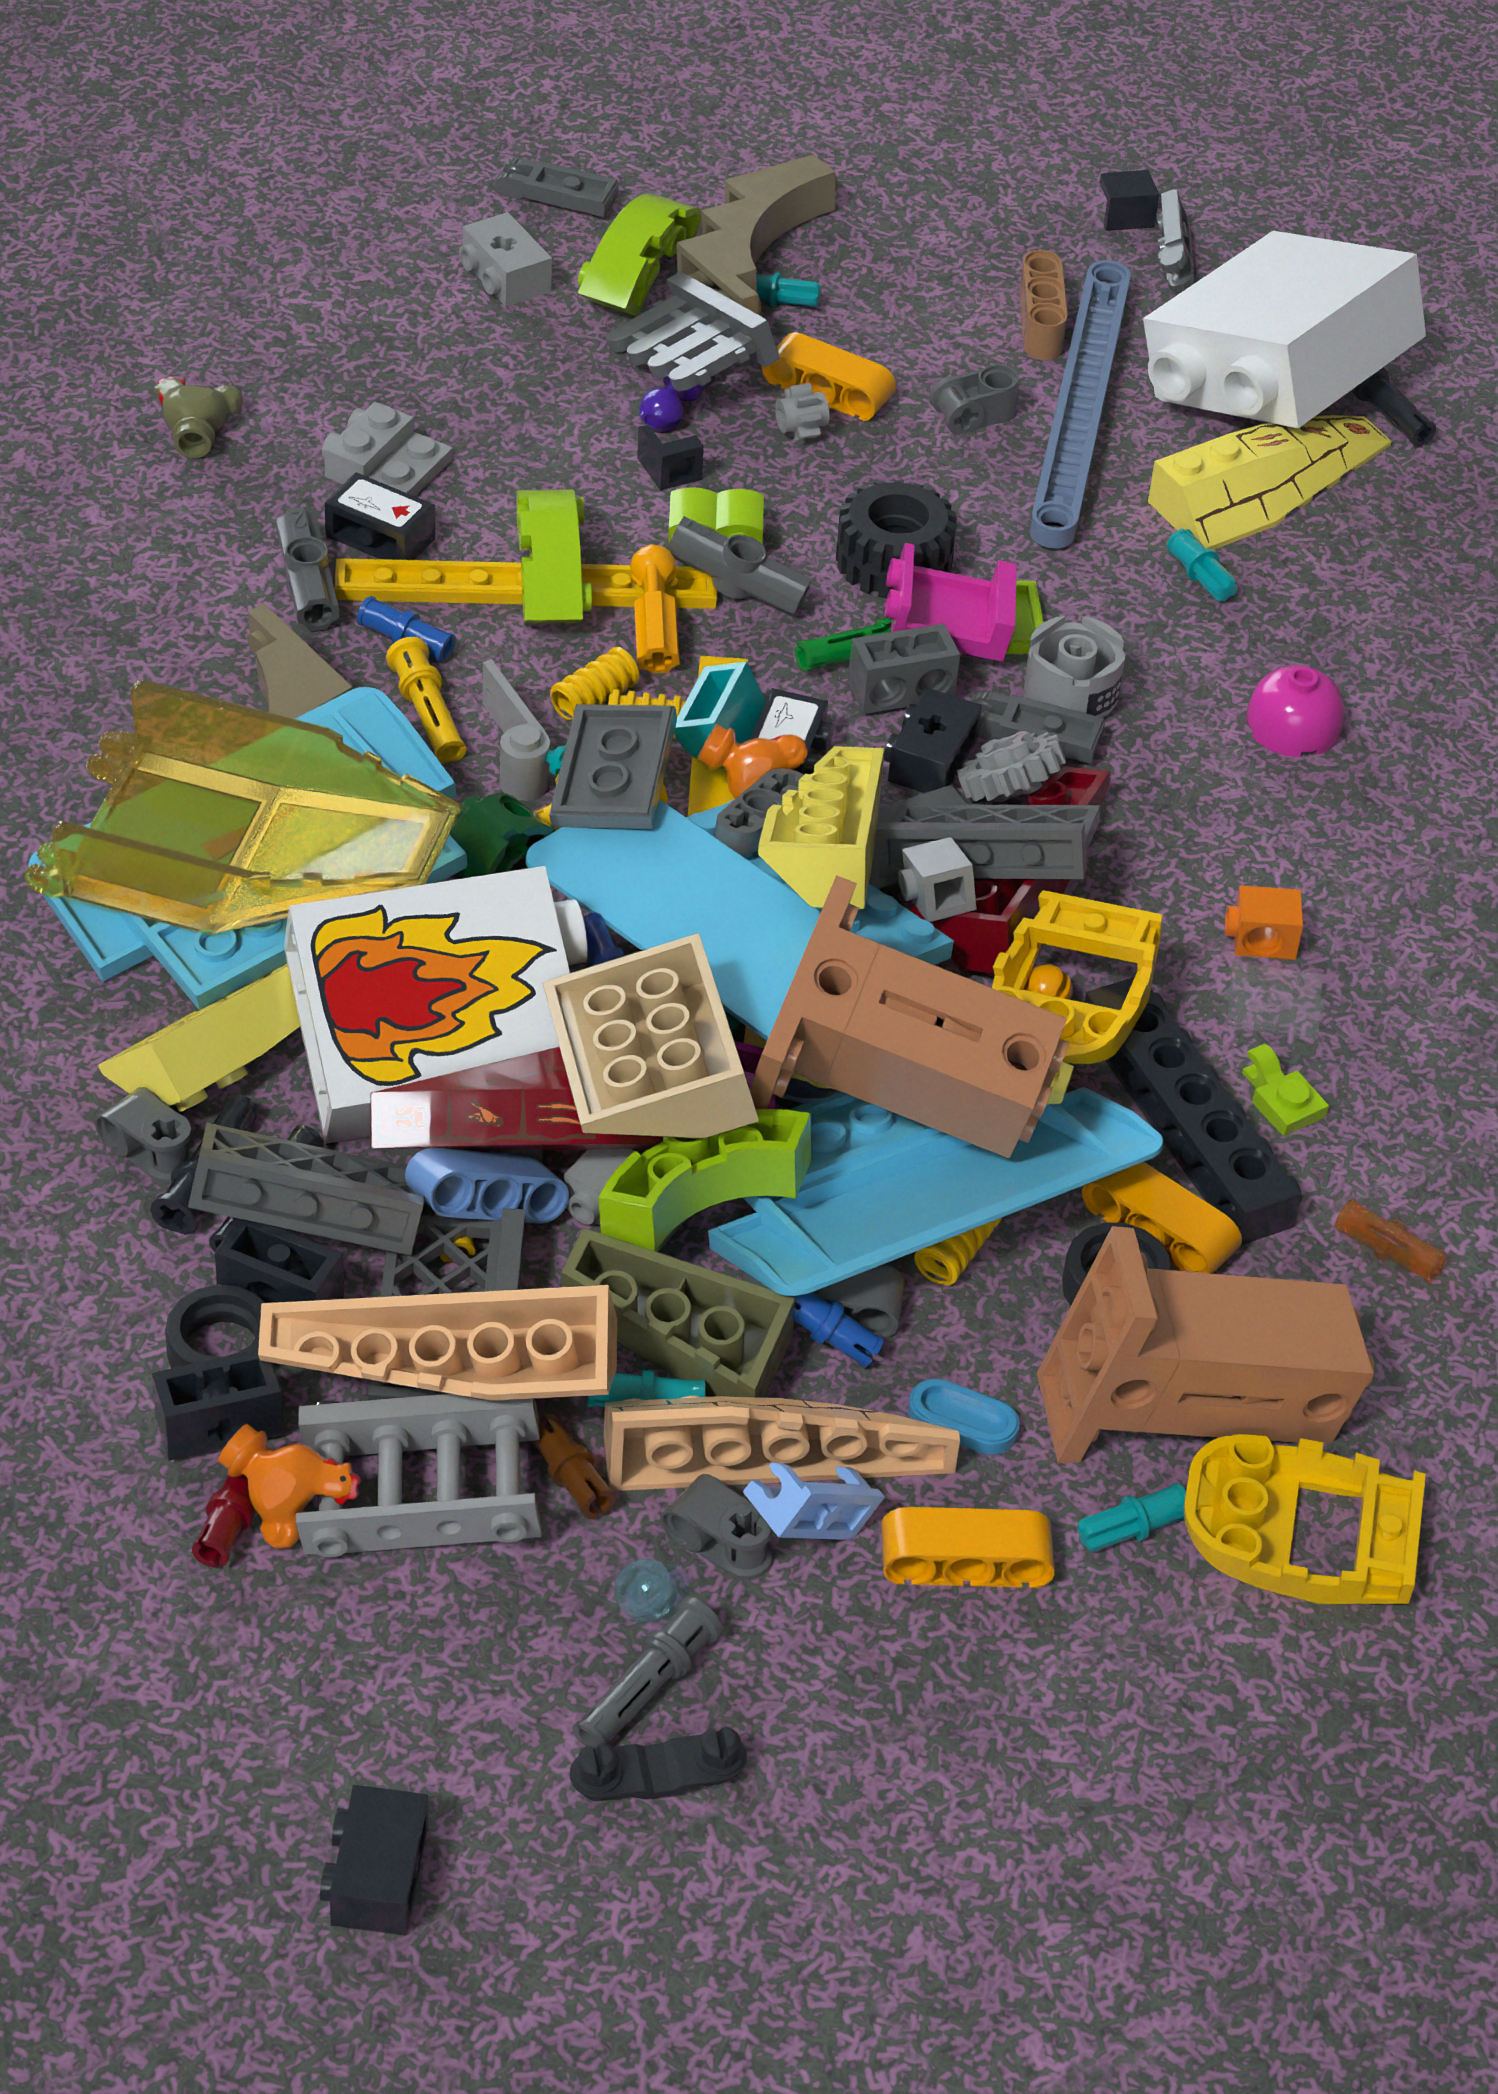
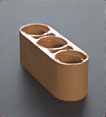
[1019,250,1068,360]

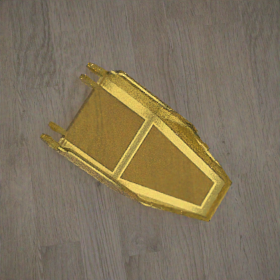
[24,680,460,935]

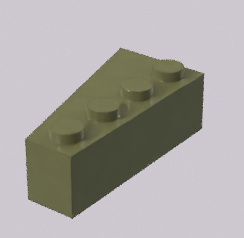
[562,1228,795,1398]

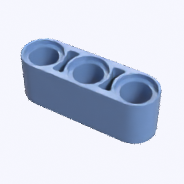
[405,1147,569,1223]

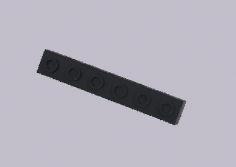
[1084,977,1302,1245]

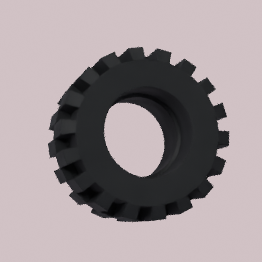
[836,480,957,598]

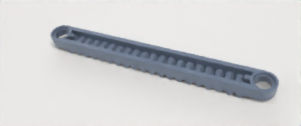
[1030,260,1131,548]

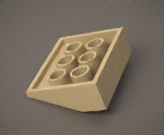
[542,933,759,1138]

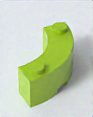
[578,193,702,317]
[516,489,592,624]
[598,1109,811,1252]

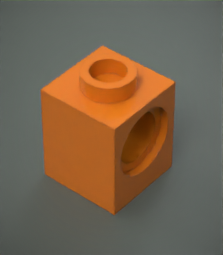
[1224,885,1303,960]

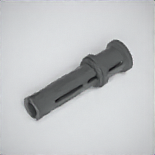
[572,1596,723,1748]

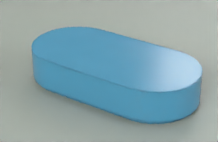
[908,1379,1020,1454]

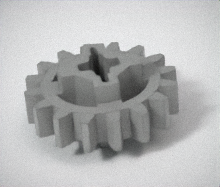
[957,731,1066,802]

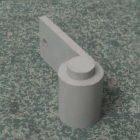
[482,659,550,801]

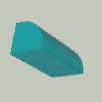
[674,661,766,770]

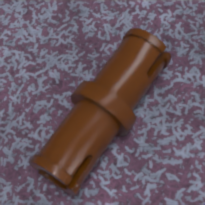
[530,1414,616,1519]

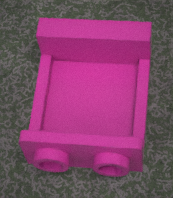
[884,543,1017,662]

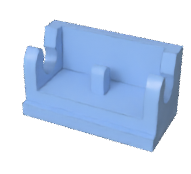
[743,1463,885,1540]

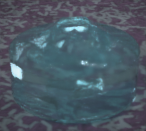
[614,1559,677,1622]

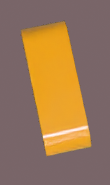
[761,332,896,421]
[1082,1162,1242,1274]
[881,1507,1055,1588]

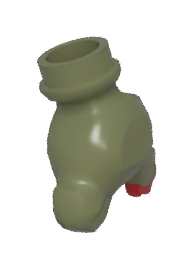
[154,377,243,458]

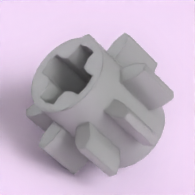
[775,383,829,440]

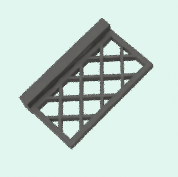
[876,804,1100,879]
[188,1123,424,1255]
[368,1208,525,1400]

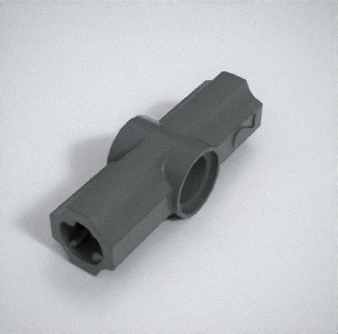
[276,506,339,631]
[667,516,812,616]

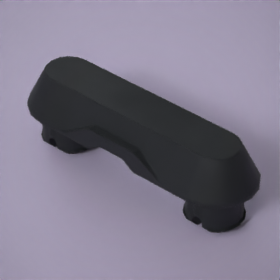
[570,1726,747,1801]

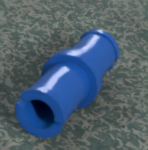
[357,596,456,663]
[792,1292,884,1368]

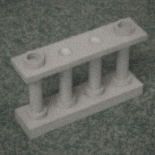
[296,1394,541,1557]

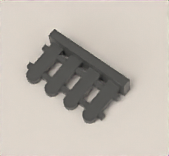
[606,271,780,391]

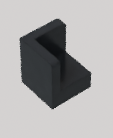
[1099,170,1160,231]
[637,424,704,491]

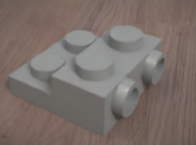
[322,402,453,497]

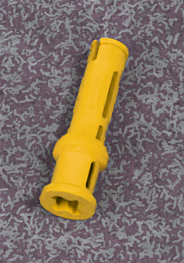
[386,637,467,764]

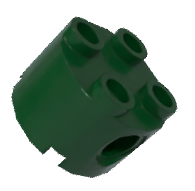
[449,792,555,880]

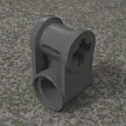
[929,364,1019,435]
[95,1087,193,1185]
[660,1474,772,1580]

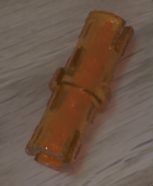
[1334,1199,1447,1283]

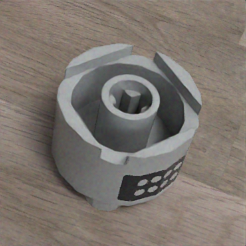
[1023,616,1126,718]

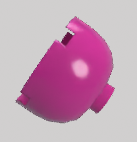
[1246,666,1345,757]

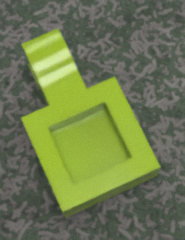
[1242,1043,1329,1136]

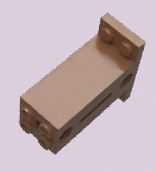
[750,875,1069,1159]
[1037,1226,1374,1463]

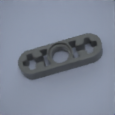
[714,768,803,855]

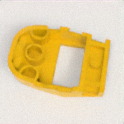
[992,890,1163,1064]
[1184,1434,1426,1604]

